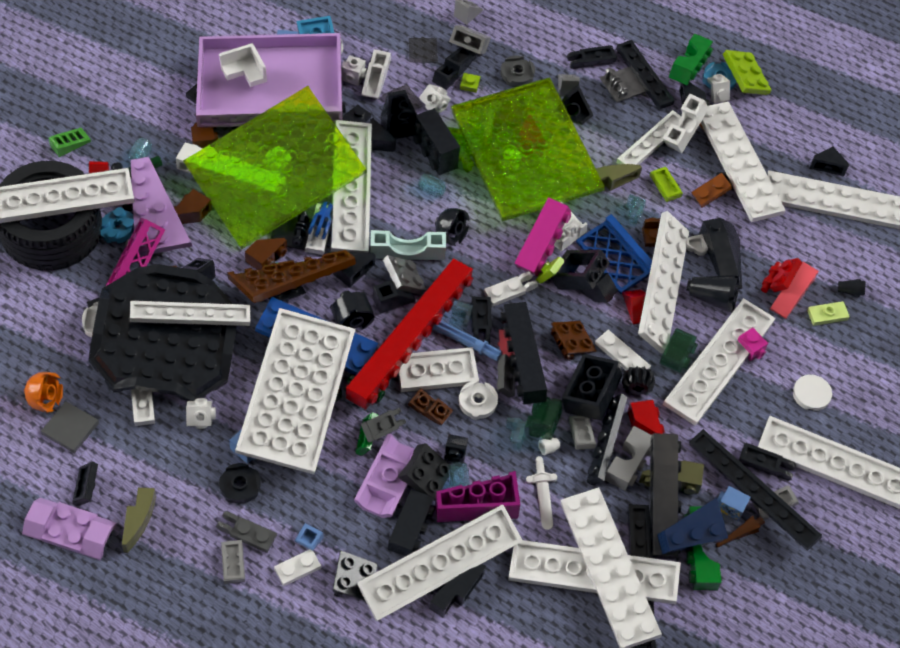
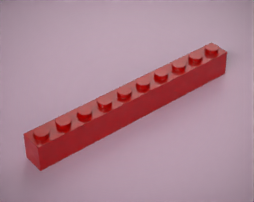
[346,258,473,410]

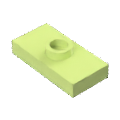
[807,301,850,326]

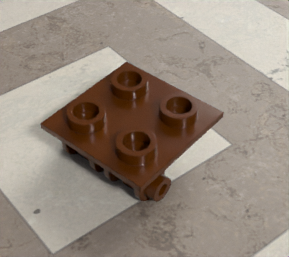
[551,321,597,361]

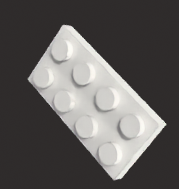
[398,347,479,392]

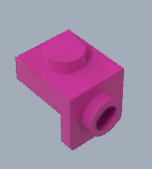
[738,327,768,362]

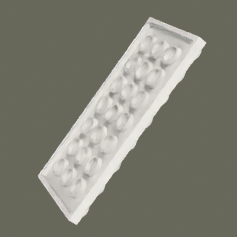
[235,308,355,474]

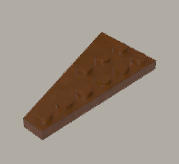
[227,250,356,303]

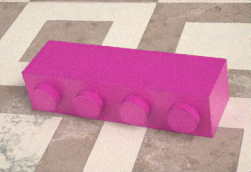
[514,197,571,277]

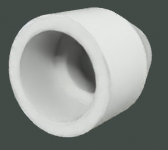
[538,438,560,456]

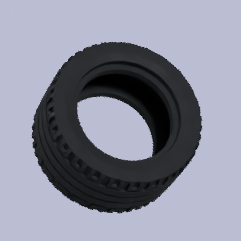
[0,161,102,270]

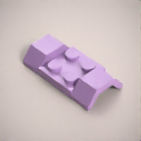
[354,434,415,518]
[22,498,118,560]

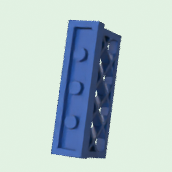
[576,214,652,294]

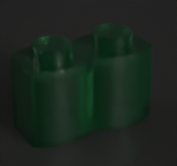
[659,328,698,373]

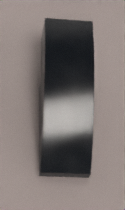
[432,47,477,90]
[429,564,486,618]

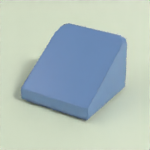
[295,523,324,551]

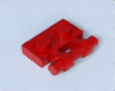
[761,258,802,293]

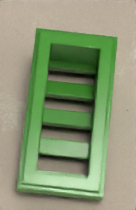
[48,128,91,157]

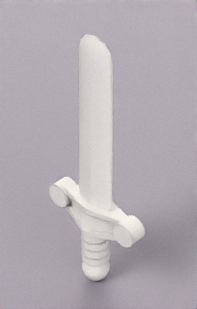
[526,456,557,530]

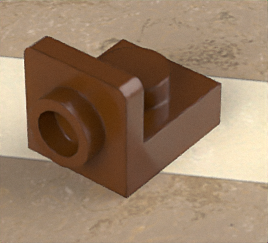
[642,218,661,247]

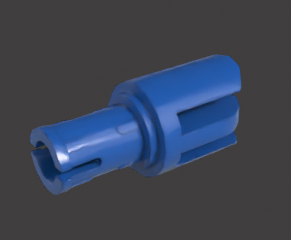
[308,202,333,239]

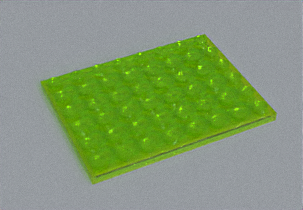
[451,77,605,222]
[183,86,367,249]

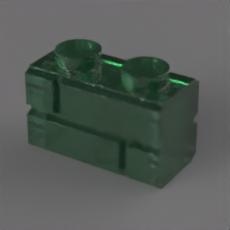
[526,397,562,440]

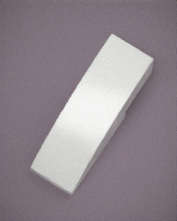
[361,49,391,99]

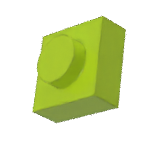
[460,73,481,93]

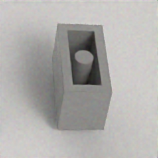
[449,25,491,54]

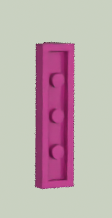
[106,218,165,286]

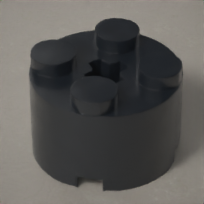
[330,291,375,329]

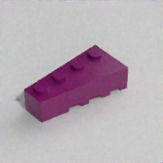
[435,471,521,522]

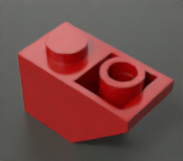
[627,400,664,435]

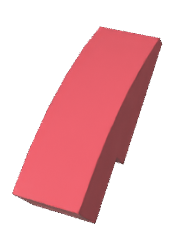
[770,262,819,319]

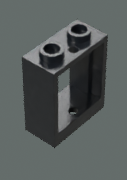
[551,249,610,290]

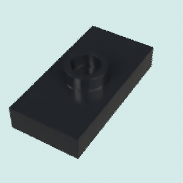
[72,462,98,506]

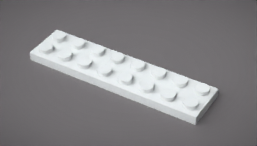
[701,101,786,222]
[331,120,372,253]
[0,168,135,223]
[767,170,900,229]
[638,211,689,353]
[663,298,775,426]
[758,416,900,509]
[561,488,662,648]
[357,504,523,621]
[509,540,681,604]

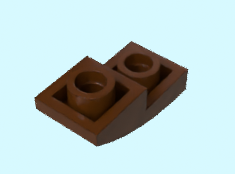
[407,388,453,425]

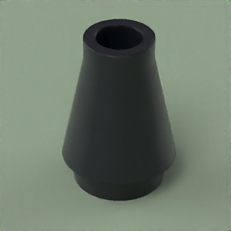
[838,279,866,297]

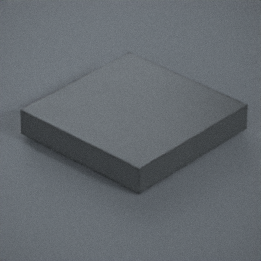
[41,401,99,454]

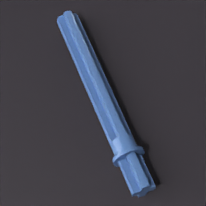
[432,321,502,361]

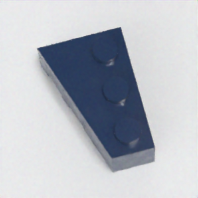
[657,498,728,555]

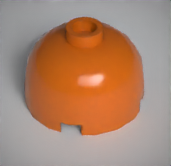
[24,372,63,412]

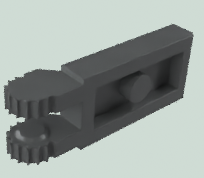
[361,407,406,443]
[216,511,277,553]

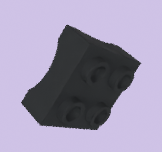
[398,443,454,501]

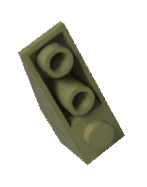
[639,460,704,494]

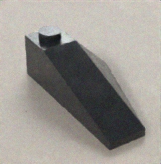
[380,90,417,139]
[699,218,742,290]

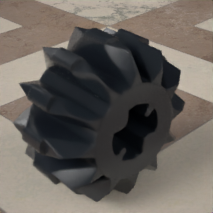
[622,366,655,396]

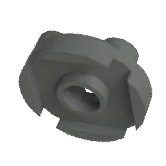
[500,55,535,86]

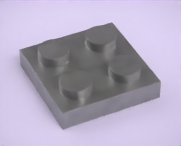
[383,255,427,295]

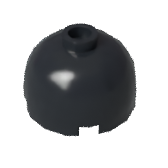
[435,208,469,246]

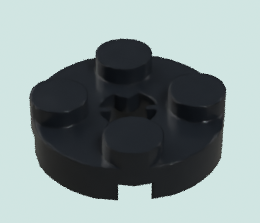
[219,463,261,504]

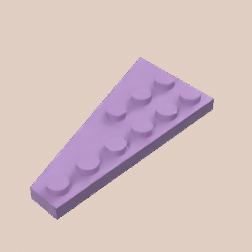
[131,157,193,256]

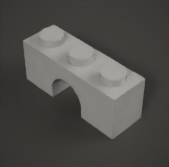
[605,426,652,491]

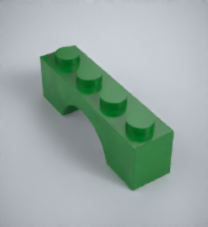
[669,33,713,85]
[683,506,722,591]

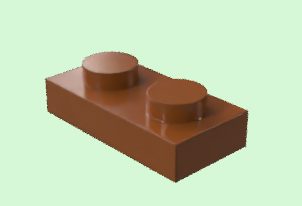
[691,173,732,208]

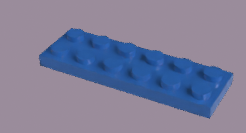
[255,297,378,375]

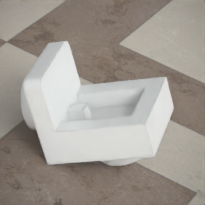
[707,74,730,103]

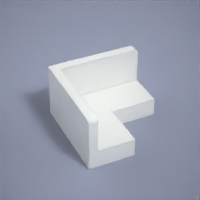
[219,43,267,87]

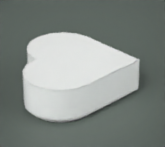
[686,234,708,256]

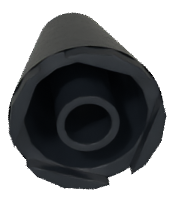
[686,275,740,313]

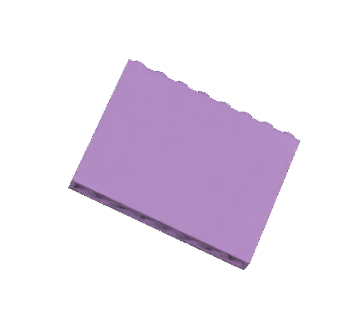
[196,33,343,127]

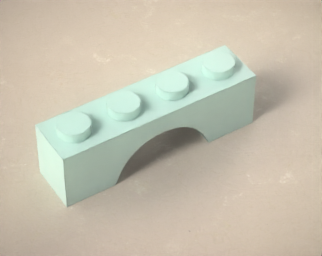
[370,230,446,260]

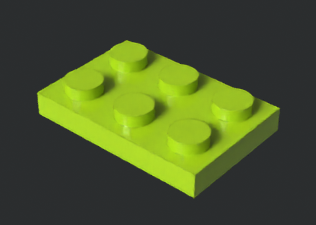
[722,50,772,95]

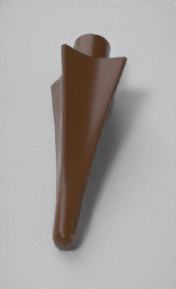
[715,516,765,547]

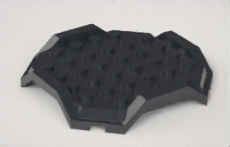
[88,264,237,402]

